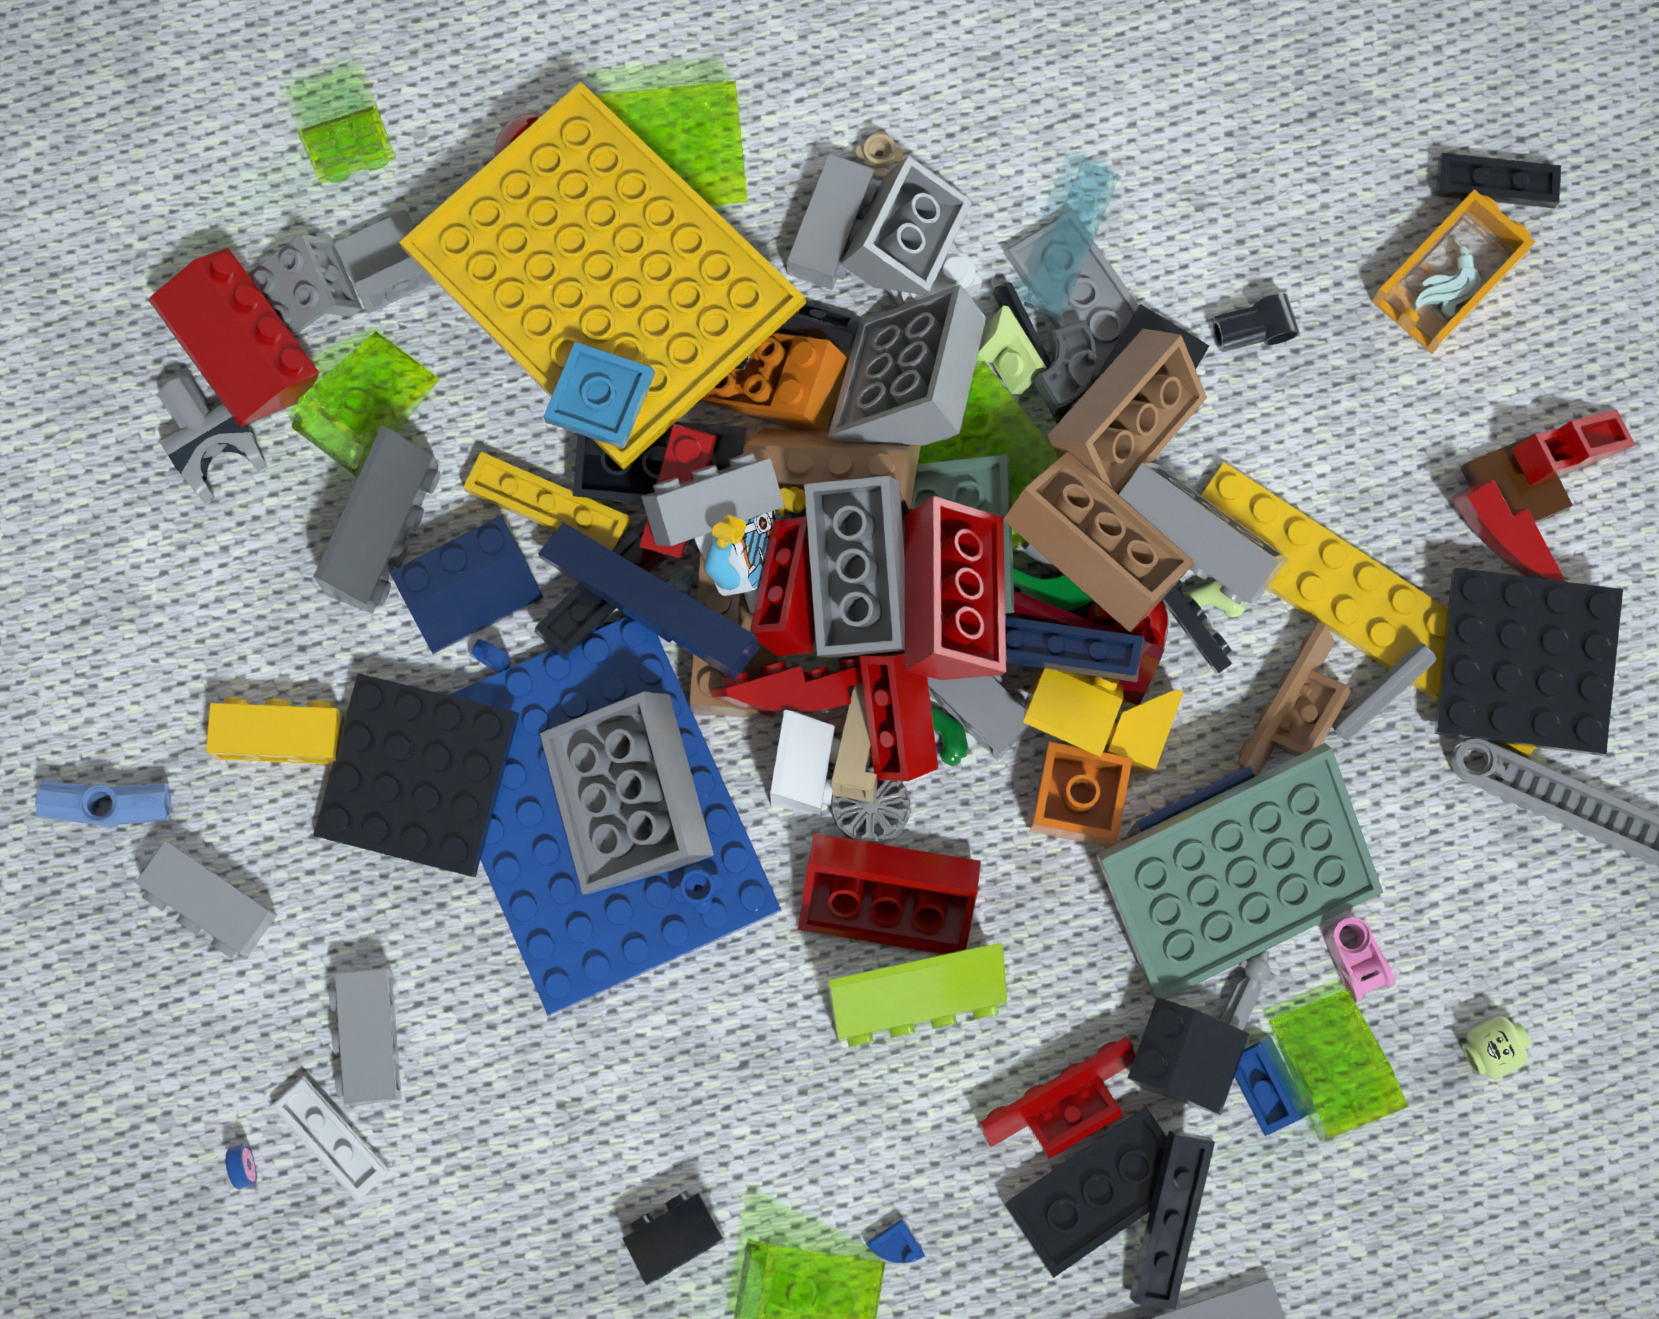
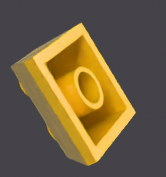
[1023,668,1124,757]

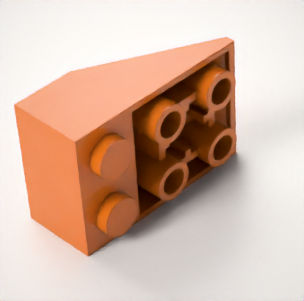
[701,333,849,430]

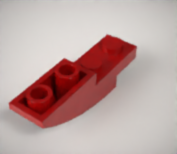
[710,655,863,712]

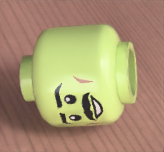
[1462,1016,1531,1080]

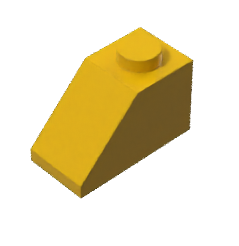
[1106,689,1184,776]

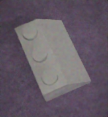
[840,155,973,295]

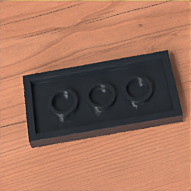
[1003,1107,1167,1278]

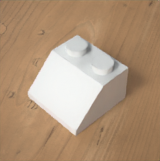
[770,710,841,815]

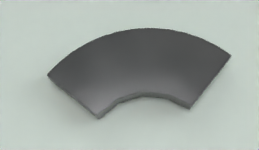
[1034,320,1096,416]

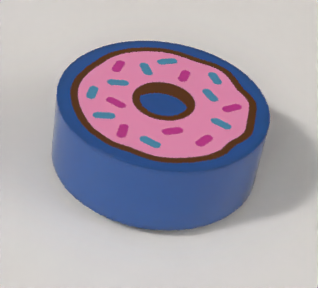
[225,1143,257,1190]

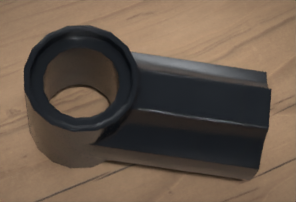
[1212,293,1300,352]

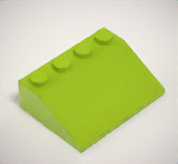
[827,942,1007,1047]

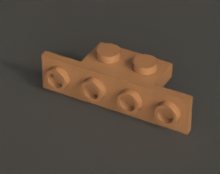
[1237,622,1351,777]

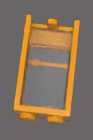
[1372,189,1536,354]

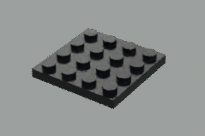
[1434,568,1623,756]
[313,673,519,878]

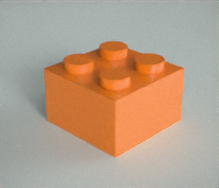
[1029,742,1133,848]

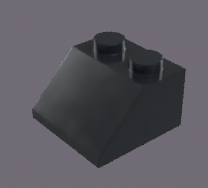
[1128,997,1250,1116]
[622,1190,726,1285]

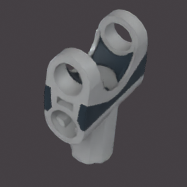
[158,376,267,503]

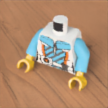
[694,486,806,613]

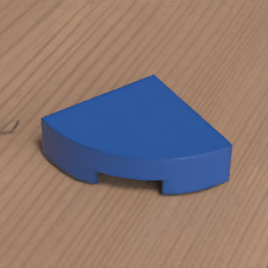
[469,639,511,673]
[865,1219,925,1263]

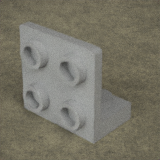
[334,210,435,314]
[248,234,362,337]

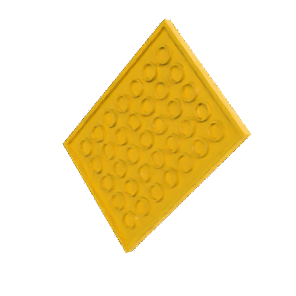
[399,82,806,470]

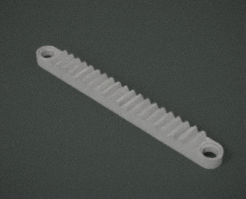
[1451,738,1659,867]

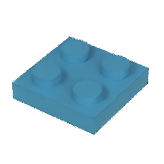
[543,342,655,449]

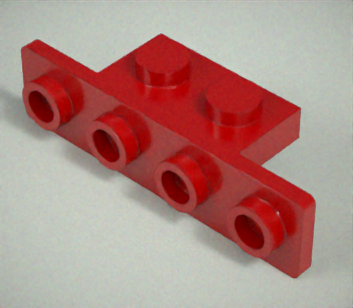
[980,1037,1136,1159]

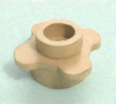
[856,131,903,177]

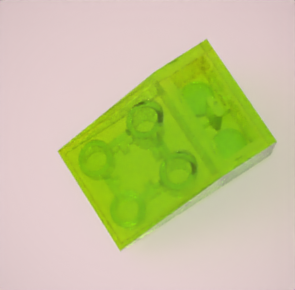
[297,101,396,183]
[1268,989,1409,1141]

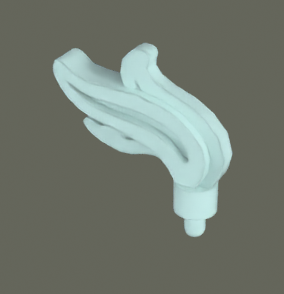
[1413,246,1481,318]

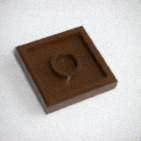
[1460,433,1573,523]

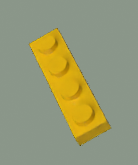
[463,452,631,550]

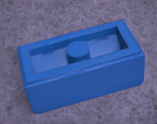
[1235,1037,1310,1136]

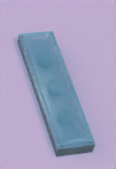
[1023,160,1120,320]

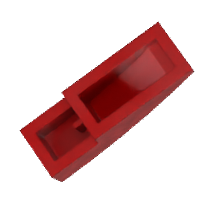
[1512,410,1635,485]
[1451,480,1566,582]

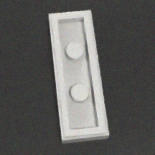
[271,1076,391,1202]

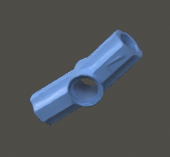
[35,781,172,828]

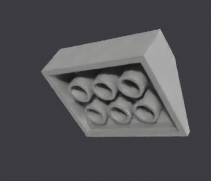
[828,284,986,445]
[540,692,714,895]

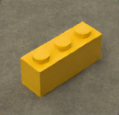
[206,697,343,765]

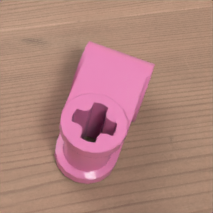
[1325,917,1395,1003]

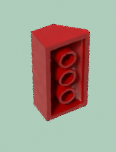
[149,247,320,427]
[905,496,1006,680]
[798,833,981,955]

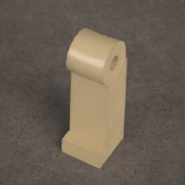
[832,683,877,803]

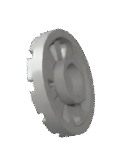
[832,767,910,844]

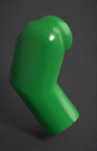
[931,706,969,766]

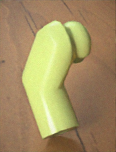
[1183,580,1245,617]

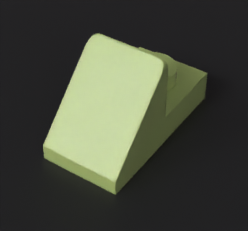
[976,306,1047,395]

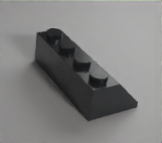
[573,421,747,503]

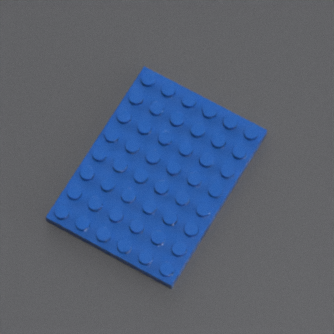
[449,616,782,1016]

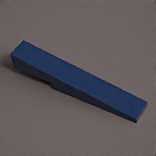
[538,522,760,681]

